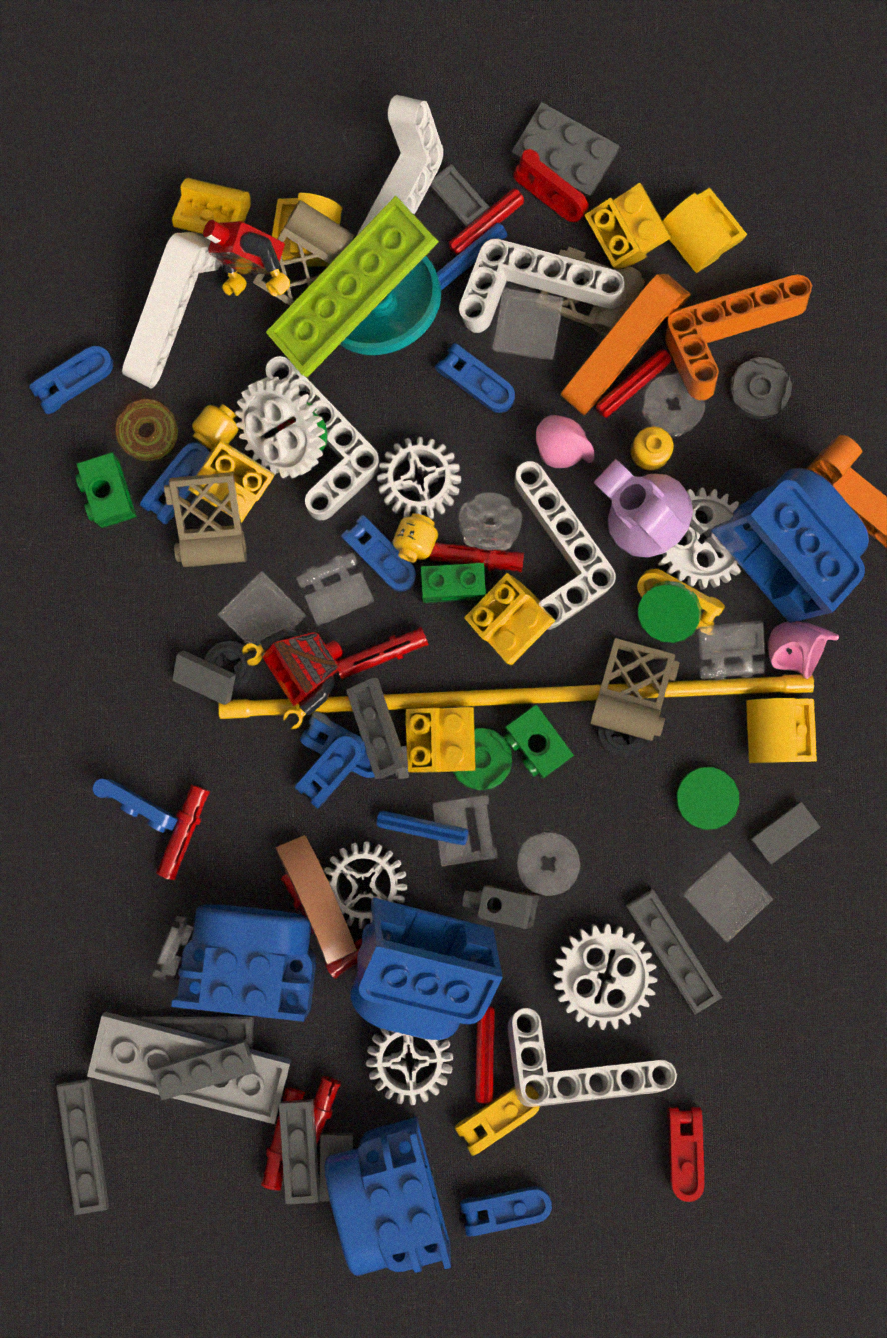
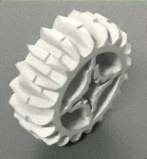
[377,437,461,519]
[324,842,407,929]
[366,1028,453,1105]

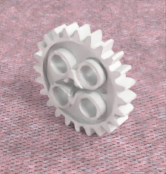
[235,377,325,478]
[658,488,741,589]
[553,924,657,1030]

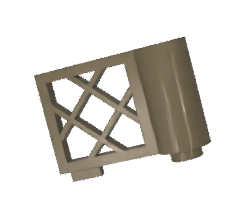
[253,200,354,306]
[536,247,645,337]
[164,472,247,568]
[591,638,680,741]

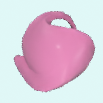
[536,415,594,468]
[768,621,839,679]

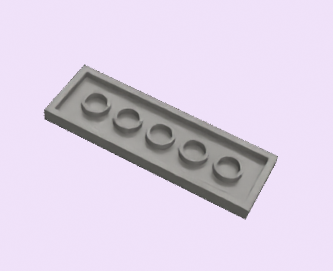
[87,1012,291,1124]

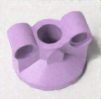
[594,459,693,557]

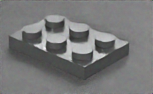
[511,102,620,201]

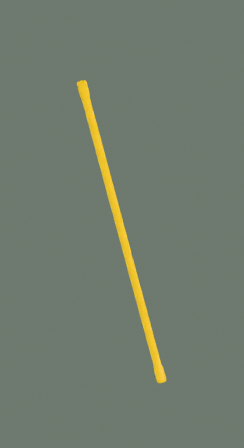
[219,674,814,719]

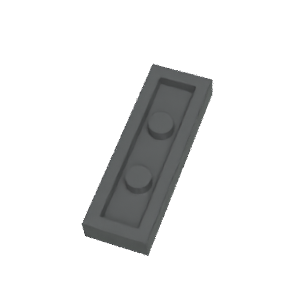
[346,678,408,779]
[151,1038,256,1100]
[279,1099,320,1204]

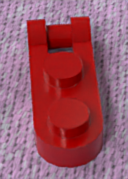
[513,149,588,222]
[667,1107,704,1202]

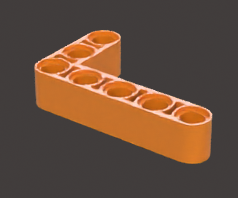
[560,274,691,415]
[665,275,812,400]
[807,435,887,548]

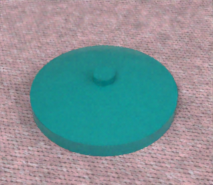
[340,256,441,355]

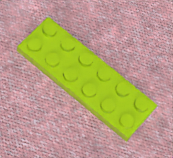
[266,195,439,377]

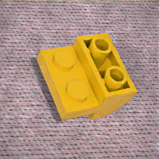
[172,178,251,234]
[585,183,671,269]
[662,188,747,273]
[272,193,342,266]
[188,439,275,523]
[464,573,555,665]
[746,698,817,763]
[406,707,475,772]

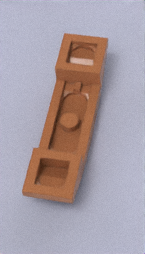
[276,835,357,965]

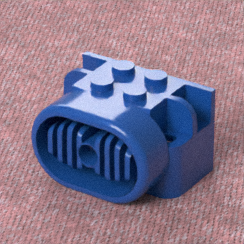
[711,468,869,623]
[350,897,503,1040]
[171,904,316,1022]
[324,1117,451,1276]

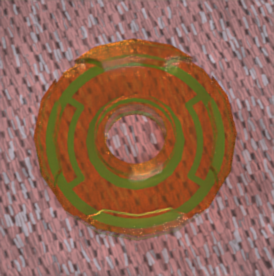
[115,399,178,461]

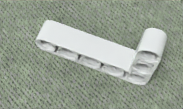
[357,95,443,235]
[122,232,222,388]
[459,239,627,333]
[265,356,379,520]
[514,461,616,629]
[508,1008,677,1107]

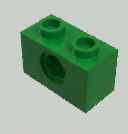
[75,452,137,528]
[421,563,486,603]
[504,705,574,779]

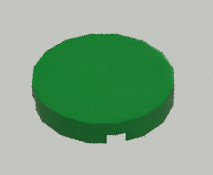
[638,581,702,643]
[453,728,512,790]
[676,767,739,830]

